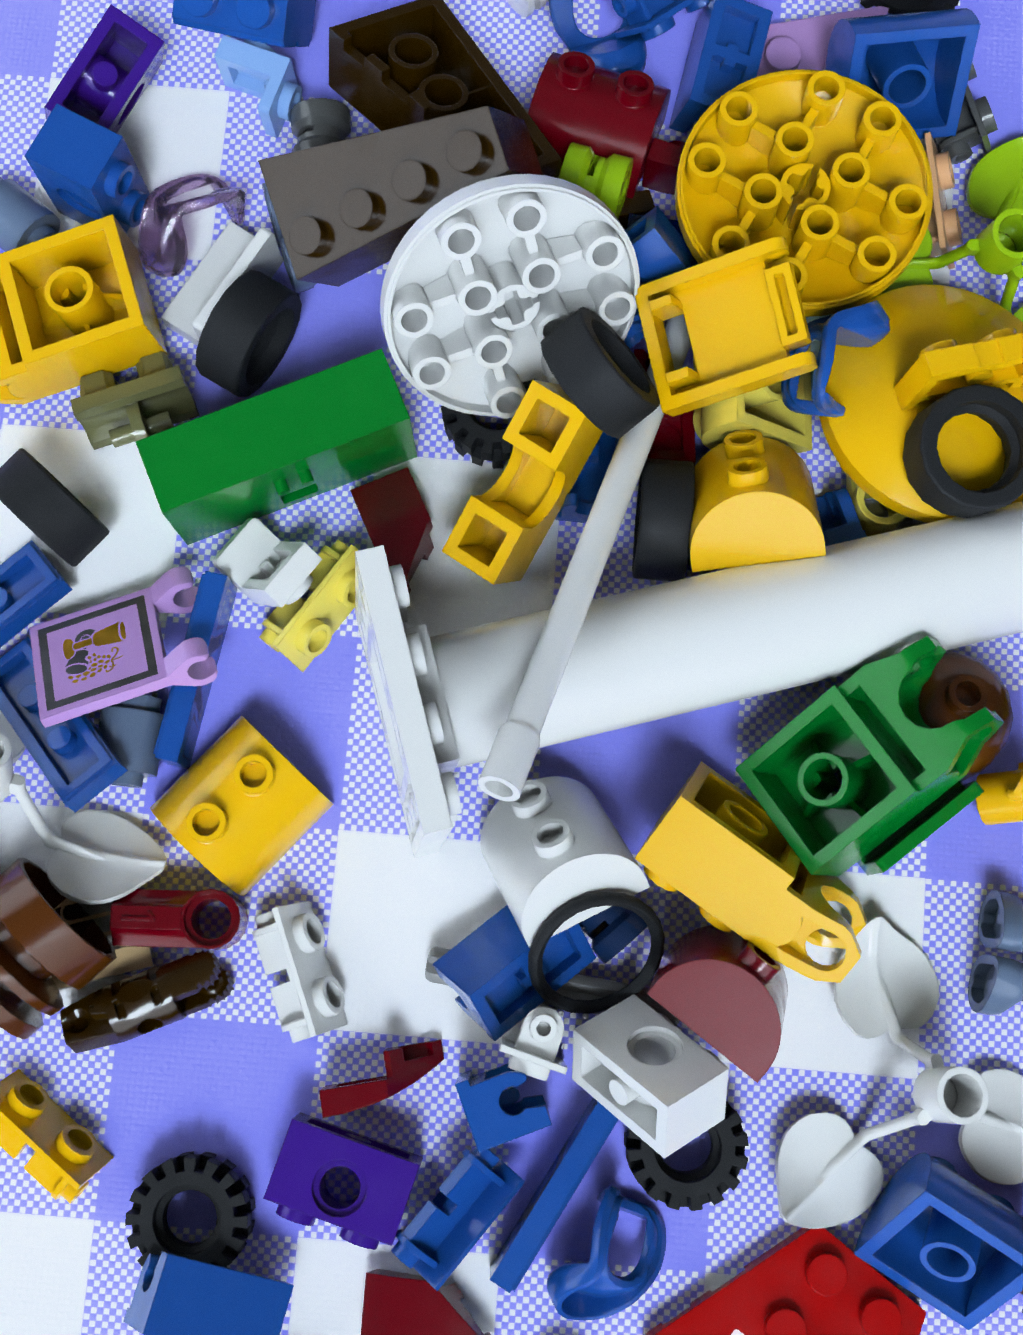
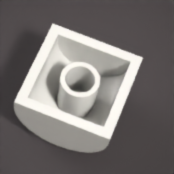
[480,776,650,948]

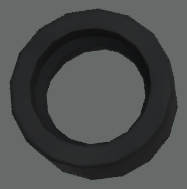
[195,270,302,397]
[541,307,660,438]
[902,384,1023,518]
[0,448,110,567]
[632,458,695,581]

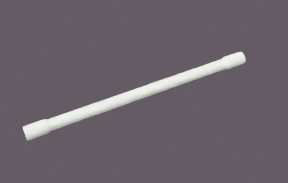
[478,314,691,801]

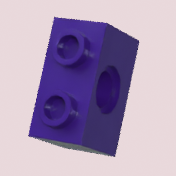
[44,4,165,133]
[263,1112,423,1250]

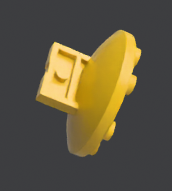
[675,69,933,317]
[819,284,1023,523]

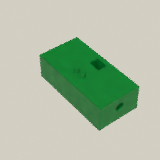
[135,348,417,545]

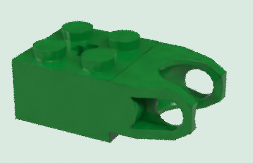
[735,636,1004,876]

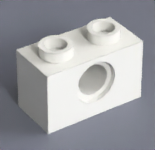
[572,994,729,1159]

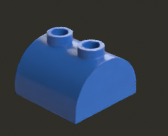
[825,8,981,139]
[853,1152,1023,1330]

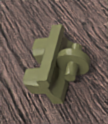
[70,351,200,450]

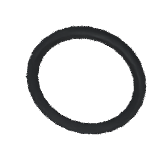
[528,892,665,1014]

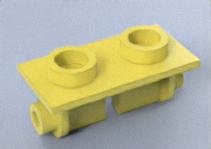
[259,539,358,672]

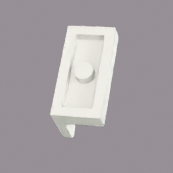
[161,221,283,346]

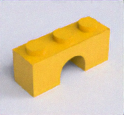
[442,380,603,585]

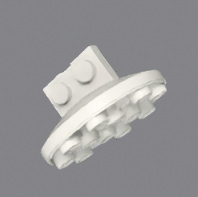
[380,174,640,419]

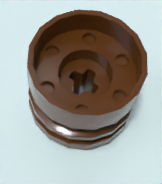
[0,858,117,1040]

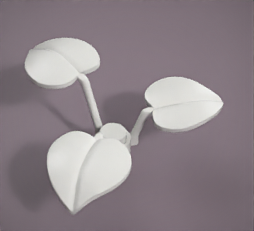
[0,710,167,905]
[775,916,1023,1229]

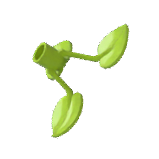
[863,136,1023,322]

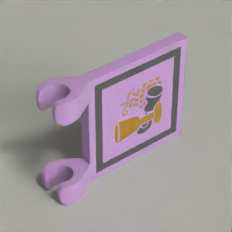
[29,566,218,728]

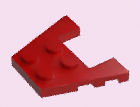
[646,1228,927,1335]

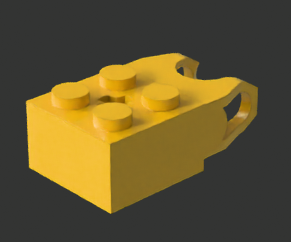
[0,214,168,405]
[634,761,867,983]

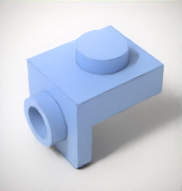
[214,35,302,138]

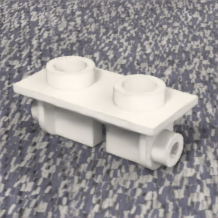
[252,900,348,1044]
[499,1004,568,1081]

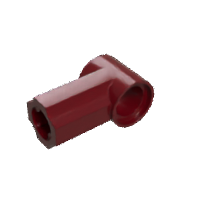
[110,889,248,950]

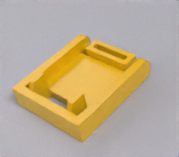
[635,236,818,417]

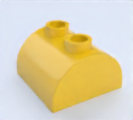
[689,430,826,573]
[150,715,334,897]

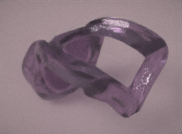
[138,173,246,278]

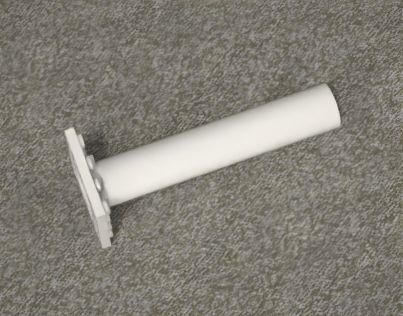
[355,501,1023,858]

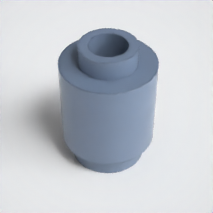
[0,177,60,252]
[98,695,164,788]

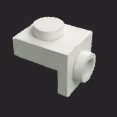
[212,518,322,608]

